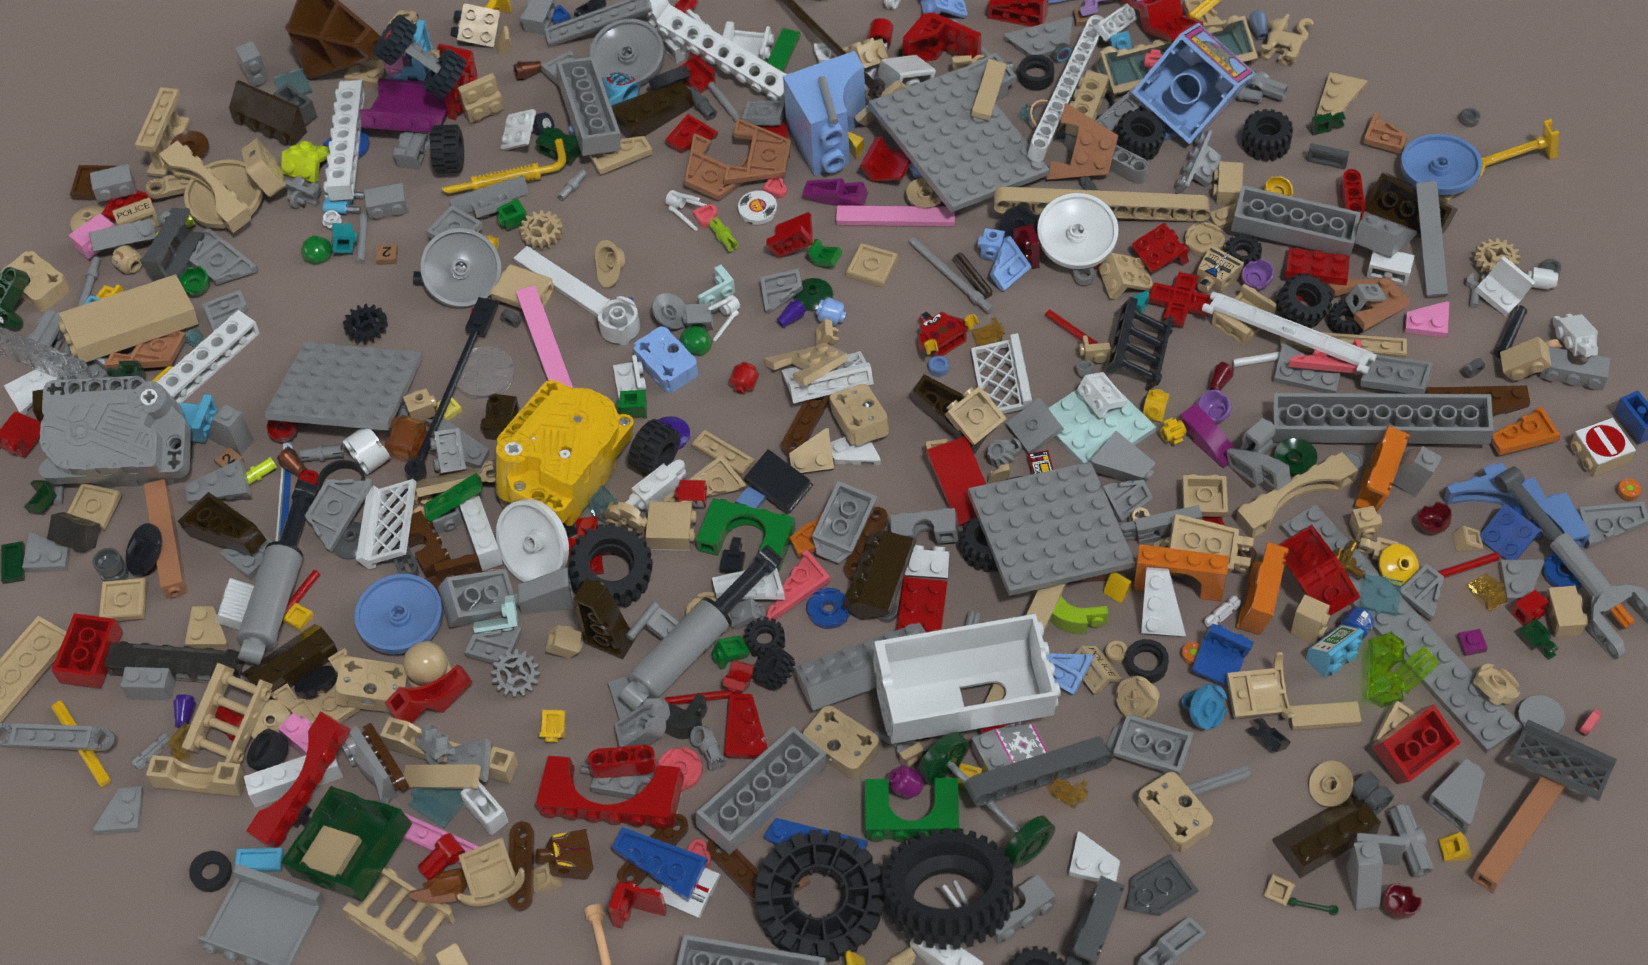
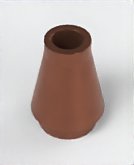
[513,61,542,80]
[277,448,308,477]

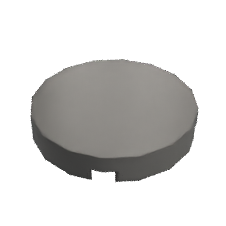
[1517,695,1565,733]

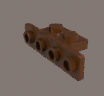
[424,553,504,596]

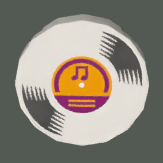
[738,190,777,225]

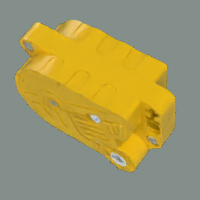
[496,380,634,526]

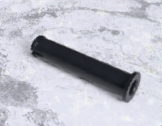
[1494,305,1527,359]

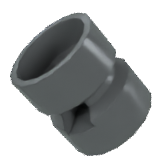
[92,548,129,582]
[1351,771,1394,815]

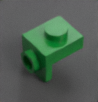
[807,239,843,267]

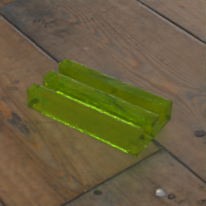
[1391,646,1441,694]

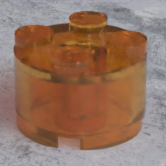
[385,415,429,460]

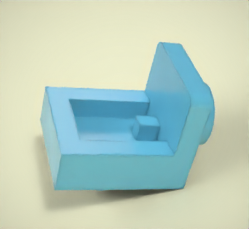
[1108,31,1132,51]

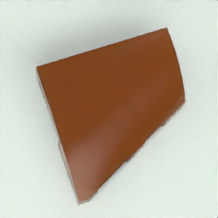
[409,868,468,903]

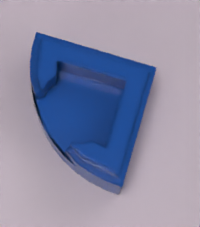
[552,5,571,25]

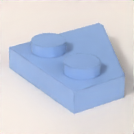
[990,236,1032,291]
[1046,653,1095,694]

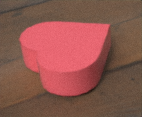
[762,177,787,198]
[693,204,718,228]
[1579,708,1602,735]
[687,839,711,868]

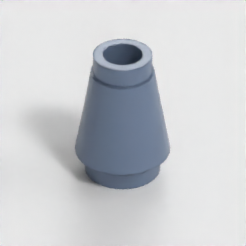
[1248,10,1268,40]

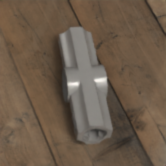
[1246,71,1289,101]
[1389,804,1434,877]

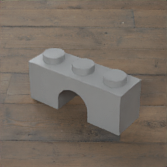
[1539,347,1610,390]
[891,508,959,545]
[992,874,1055,944]

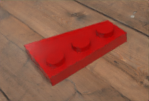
[725,693,768,759]

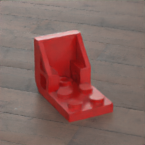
[902,12,982,62]
[1279,524,1361,615]

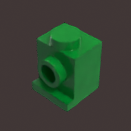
[496,198,527,231]
[616,390,647,419]

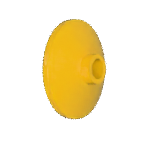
[1379,544,1419,587]

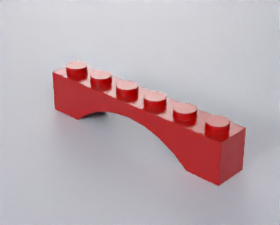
[246,711,351,848]

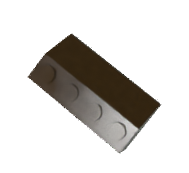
[229,80,307,146]
[1365,173,1458,238]
[843,530,917,620]
[241,624,338,700]
[1272,796,1381,878]

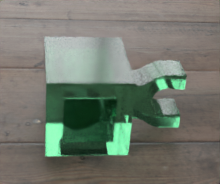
[106,360,146,380]

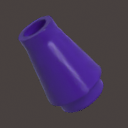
[776,299,806,328]
[173,694,196,729]

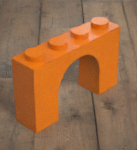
[1134,544,1229,602]

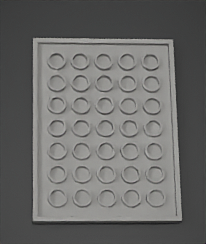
[868,67,1050,212]

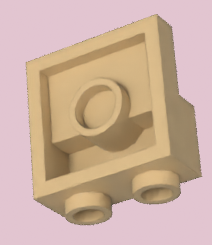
[458,73,505,123]
[945,386,1007,446]
[1182,474,1228,517]

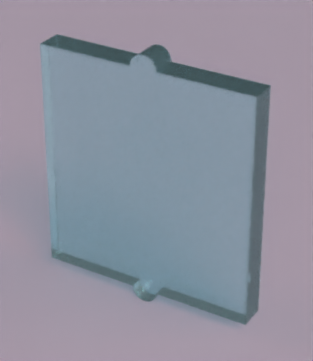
[273,68,312,95]
[1360,574,1403,616]

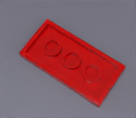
[926,436,986,527]

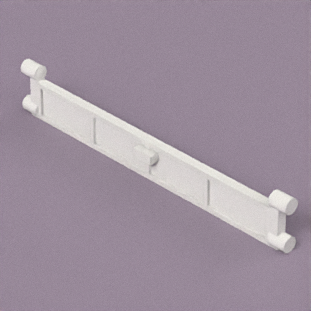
[1202,291,1377,375]

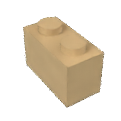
[1213,161,1243,205]
[1500,336,1552,382]
[1545,586,1588,638]
[1290,595,1331,644]

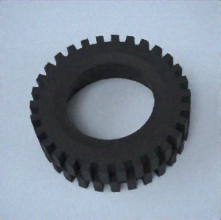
[883,828,1014,950]

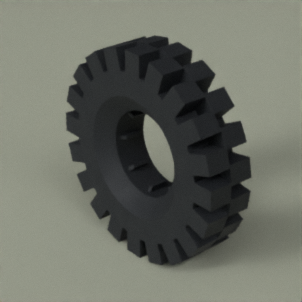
[755,829,884,963]

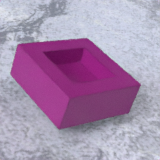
[1457,629,1488,656]

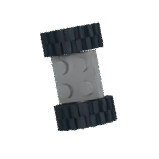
[373,14,467,100]

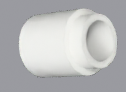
[1527,267,1558,290]

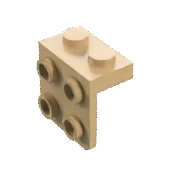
[833,38,888,69]
[1098,253,1153,300]

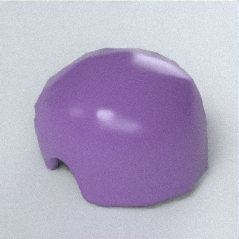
[1241,258,1274,291]
[1198,390,1232,423]

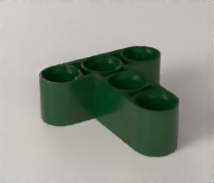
[0,267,29,332]

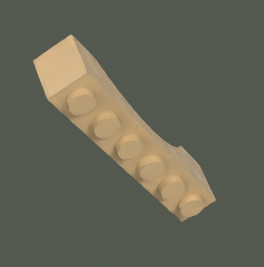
[159,141,251,233]
[1236,452,1358,538]
[380,717,518,784]

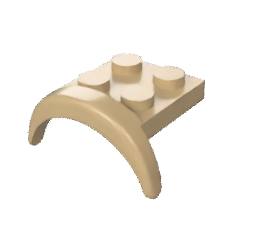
[1226,652,1295,719]
[457,838,524,907]

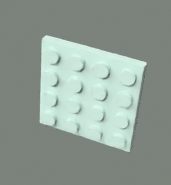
[1048,390,1156,464]

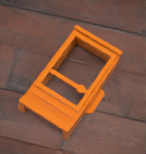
[1354,425,1410,513]
[1236,542,1289,635]

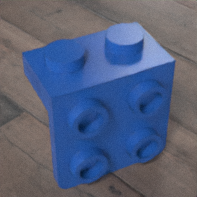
[1480,503,1545,560]
[1192,623,1254,688]

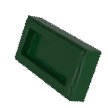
[1,541,25,584]

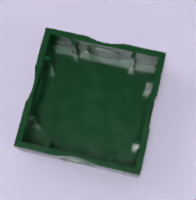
[280,786,412,902]

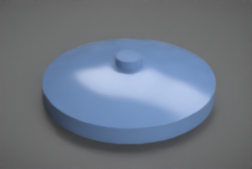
[1400,134,1482,195]
[354,574,443,654]

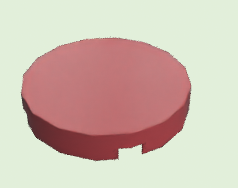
[657,747,703,791]

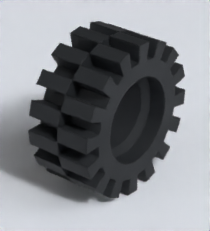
[1225,234,1262,268]
[1328,300,1366,335]
[745,617,785,659]
[753,646,795,690]

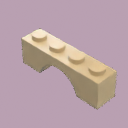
[146,755,246,797]

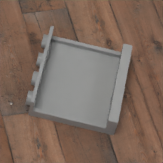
[197,864,325,965]

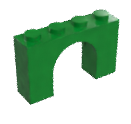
[696,498,796,572]
[865,778,959,842]

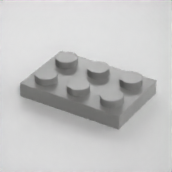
[1361,354,1433,394]

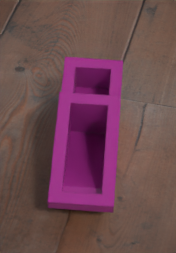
[802,178,868,206]
[1180,403,1235,468]

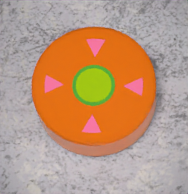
[1617,479,1641,501]
[1182,642,1201,665]

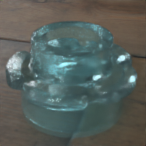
[1021,104,1035,123]
[185,328,204,347]

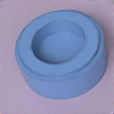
[928,356,949,377]

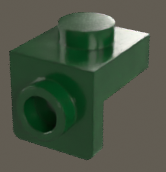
[24,480,57,513]

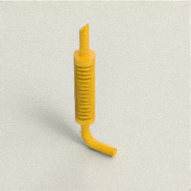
[442,139,566,194]

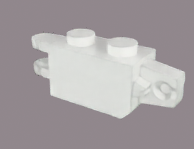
[1553,314,1598,357]
[625,459,686,513]

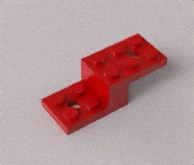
[1120,0,1204,42]

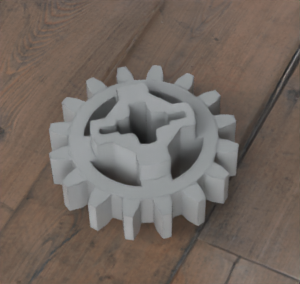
[491,649,540,698]

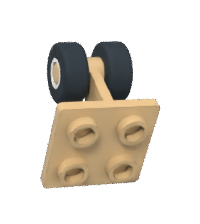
[450,3,500,48]

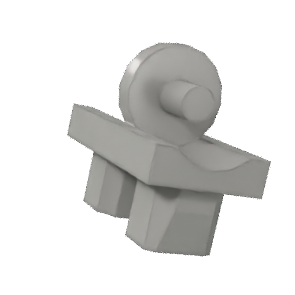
[285,176,321,208]
[415,724,455,765]

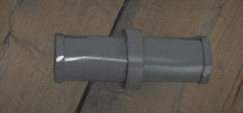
[689,86,717,120]

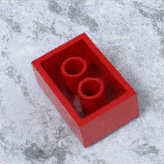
[51,613,123,689]
[1371,704,1461,784]

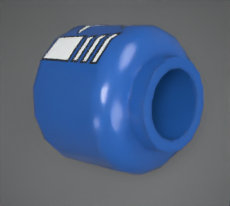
[1340,607,1374,640]

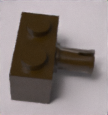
[480,393,520,440]

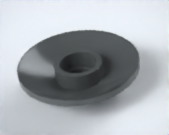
[333,522,362,560]

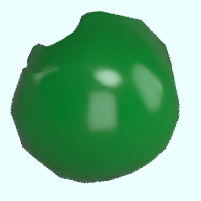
[301,235,332,265]
[179,265,210,297]
[679,326,712,356]

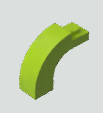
[1036,590,1109,634]

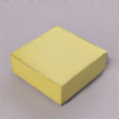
[434,398,462,421]

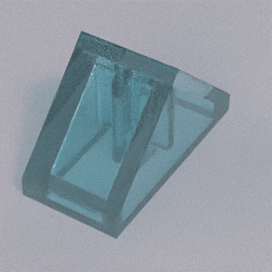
[588,485,618,525]

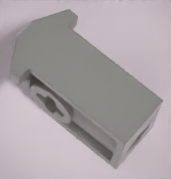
[614,698,670,747]

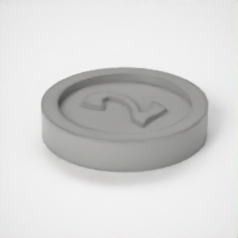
[1345,452,1363,470]

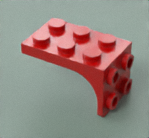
[437,44,478,120]

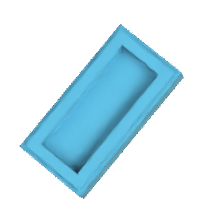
[234,848,285,873]

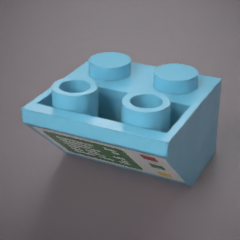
[1306,624,1364,678]

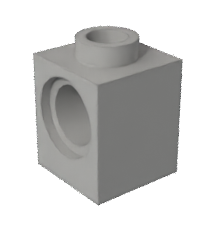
[683,303,713,330]

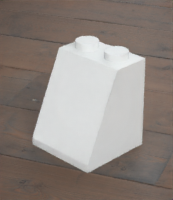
[878,55,936,89]

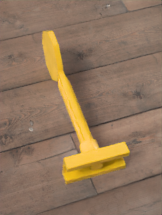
[1478,119,1559,181]

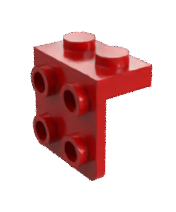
[1132,222,1189,272]
[0,412,41,458]

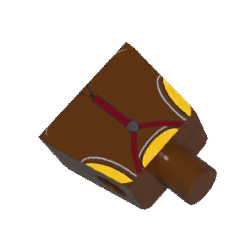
[536,829,594,880]

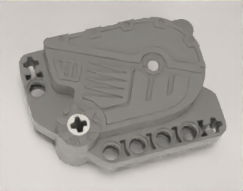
[39,376,191,488]

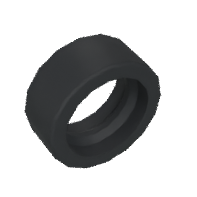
[1018,54,1055,91]
[1125,639,1169,684]
[246,728,288,771]

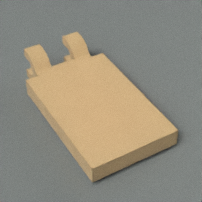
[416,459,496,497]
[1168,514,1254,572]

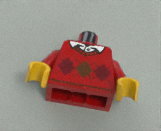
[918,312,979,357]

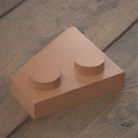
[1363,112,1408,154]

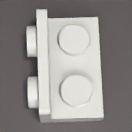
[613,355,646,399]
[1077,372,1127,418]

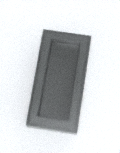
[1307,143,1349,169]

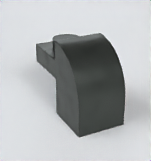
[664,693,708,739]

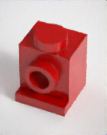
[1511,589,1549,627]

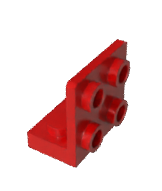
[860,137,911,182]
[766,212,813,258]
[608,882,667,929]

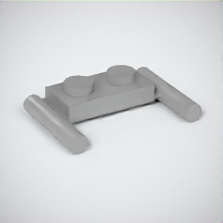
[1095,87,1159,132]
[626,602,678,641]

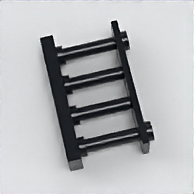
[1105,296,1174,391]

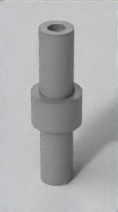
[557,169,587,201]

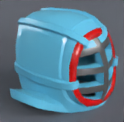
[602,72,641,106]

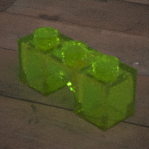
[1367,632,1404,708]

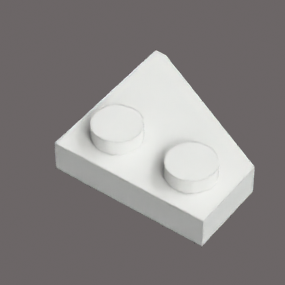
[830,436,881,465]
[1069,832,1120,882]

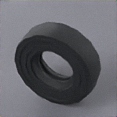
[189,850,232,893]

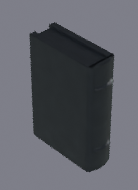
[744,449,813,514]

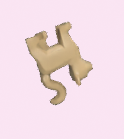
[1260,14,1314,66]

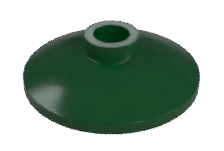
[793,278,833,311]
[1274,438,1318,475]

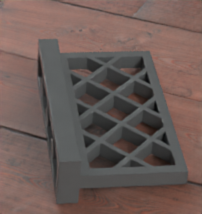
[1509,719,1617,801]

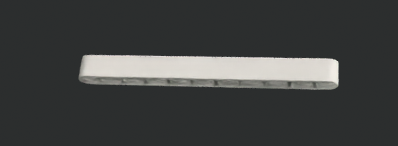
[1027,15,1104,162]

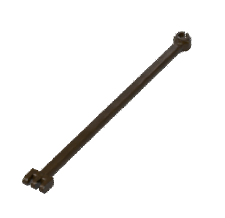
[781,0,886,100]

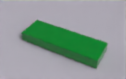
[767,28,801,73]
[424,473,483,522]

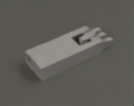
[1121,505,1202,545]

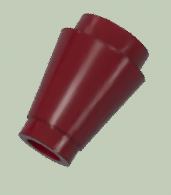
[1208,362,1234,391]

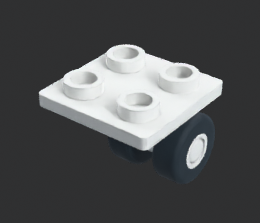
[501,109,555,151]

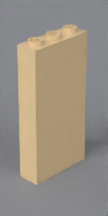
[58,274,198,364]

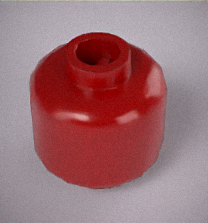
[729,362,759,394]

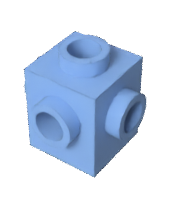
[978,228,1005,261]

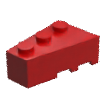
[988,0,1048,27]

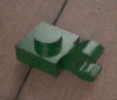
[1518,619,1558,660]

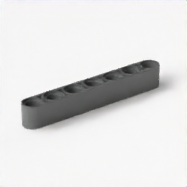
[964,737,1113,806]

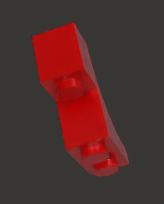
[385,665,473,723]

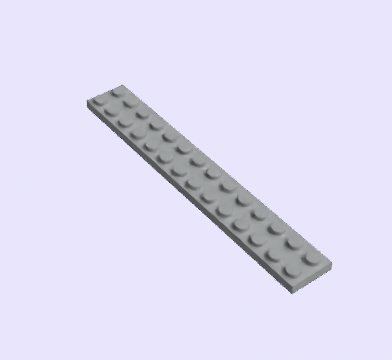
[1281,504,1523,754]

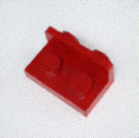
[677,52,716,93]

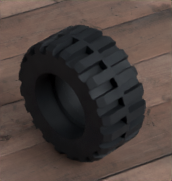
[568,523,653,608]

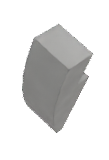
[1227,449,1291,490]
[1137,917,1207,965]

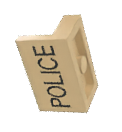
[112,197,160,227]
[1075,646,1122,694]

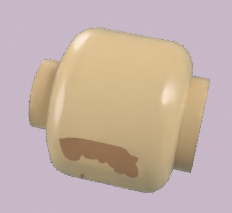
[112,245,142,274]

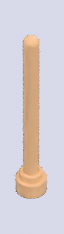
[584,904,611,965]

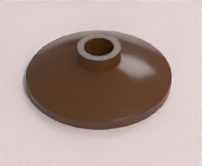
[170,131,209,158]

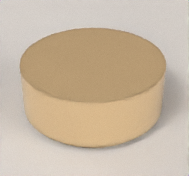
[1105,641,1128,664]

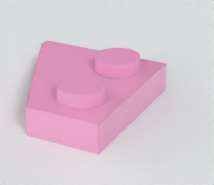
[1405,301,1450,338]

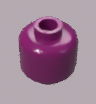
[888,765,924,799]

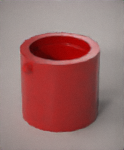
[867,18,894,49]

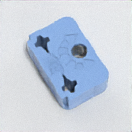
[633,327,698,393]

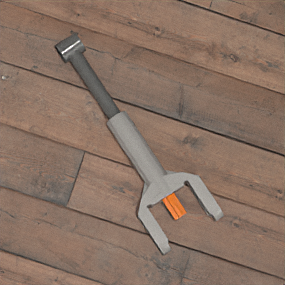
[1494,466,1648,659]

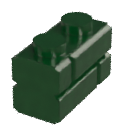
[536,126,581,166]

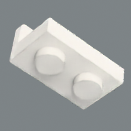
[905,545,950,578]

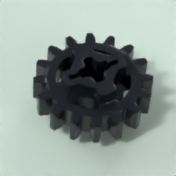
[343,304,388,344]

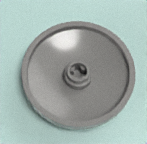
[590,19,665,85]
[420,228,501,308]

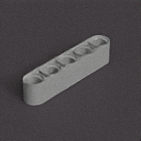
[1064,128,1148,184]

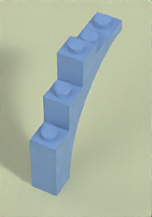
[1444,463,1590,547]

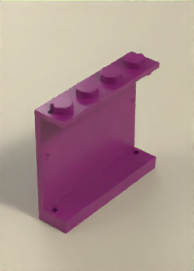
[359,78,447,133]

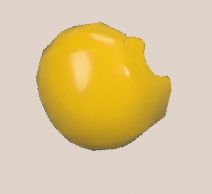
[1263,176,1293,197]

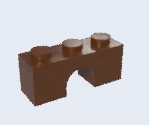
[399,511,451,578]

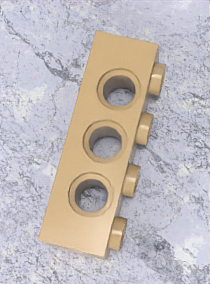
[1063,70,1109,136]

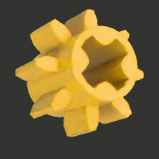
[1160,418,1186,445]

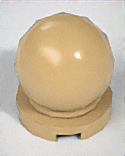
[403,641,451,687]

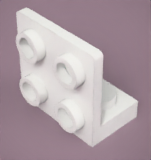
[1474,256,1535,317]

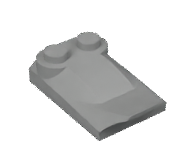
[812,481,877,564]
[1107,714,1194,776]
[341,726,398,805]

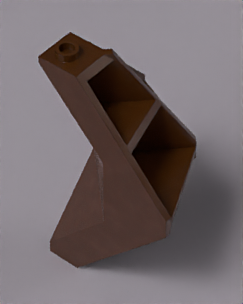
[285,0,381,80]

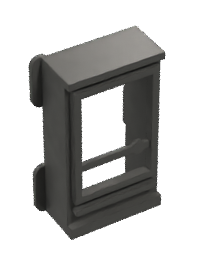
[140,207,205,281]
[1065,875,1125,965]

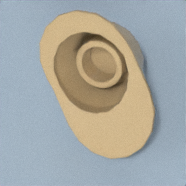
[595,240,625,288]

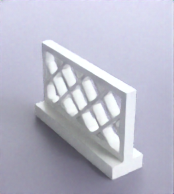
[971,333,1033,414]
[782,351,874,403]
[356,479,417,570]

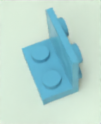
[179,394,218,443]

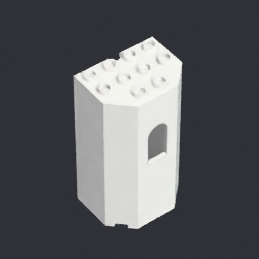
[873,614,1061,744]

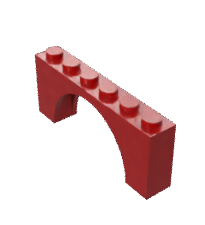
[535,755,684,829]

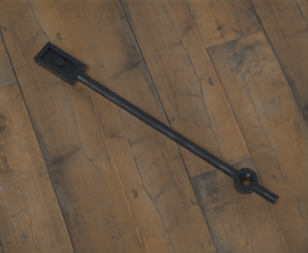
[401,297,498,497]

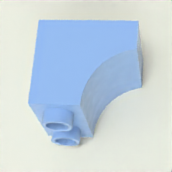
[783,51,866,176]

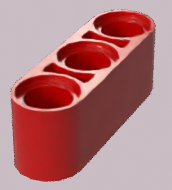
[1340,169,1365,225]
[588,745,656,778]

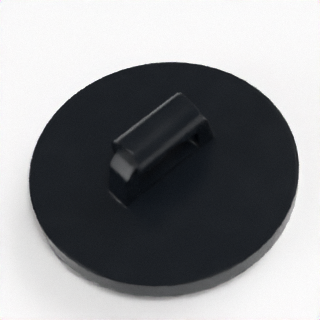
[125,523,162,576]

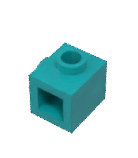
[331,223,357,253]

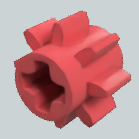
[1144,49,1163,71]

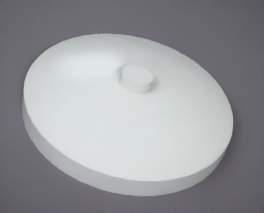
[1037,193,1118,269]
[496,499,569,582]

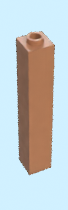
[144,479,188,598]
[1472,768,1566,893]

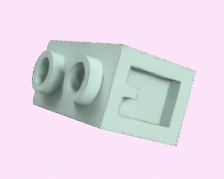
[698,265,735,306]
[473,595,518,633]

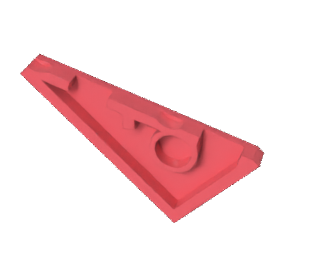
[1288,339,1362,374]
[766,549,831,621]

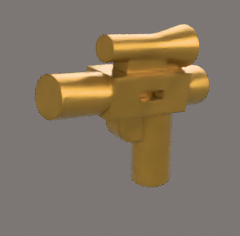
[1335,540,1365,579]

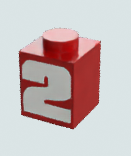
[675,480,707,507]

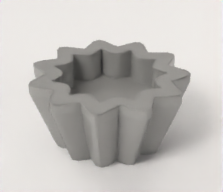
[987,439,1016,468]

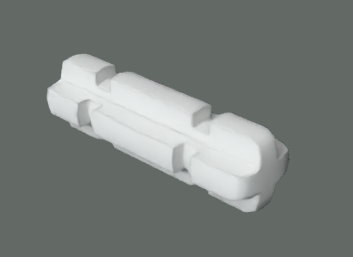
[1204,595,1241,628]

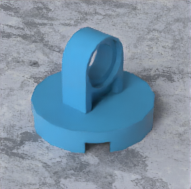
[1182,684,1227,730]

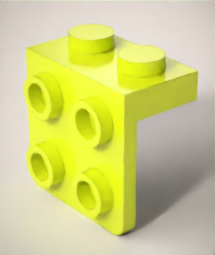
[281,141,330,183]

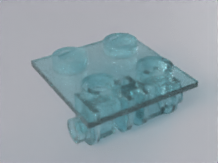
[408,788,464,828]

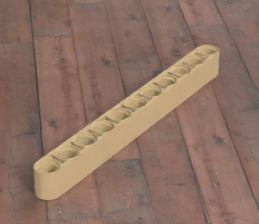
[994,187,1211,222]

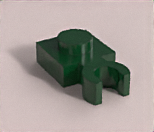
[1310,112,1346,136]

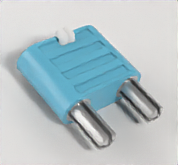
[323,191,365,214]

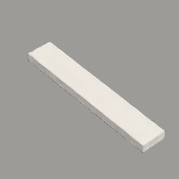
[513,246,607,317]

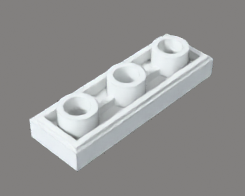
[1094,4,1138,42]

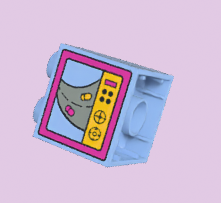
[1132,23,1256,144]

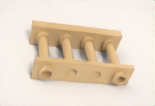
[135,87,190,177]
[182,663,273,764]
[343,867,456,965]

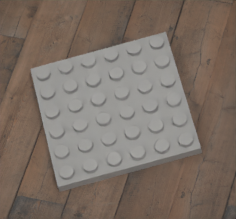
[265,342,422,431]
[968,462,1136,596]

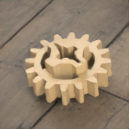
[520,210,563,249]
[1474,238,1521,275]

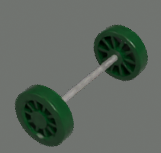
[918,732,1055,868]

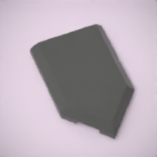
[1126,854,1199,916]

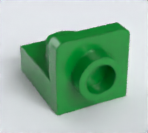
[712,635,750,669]

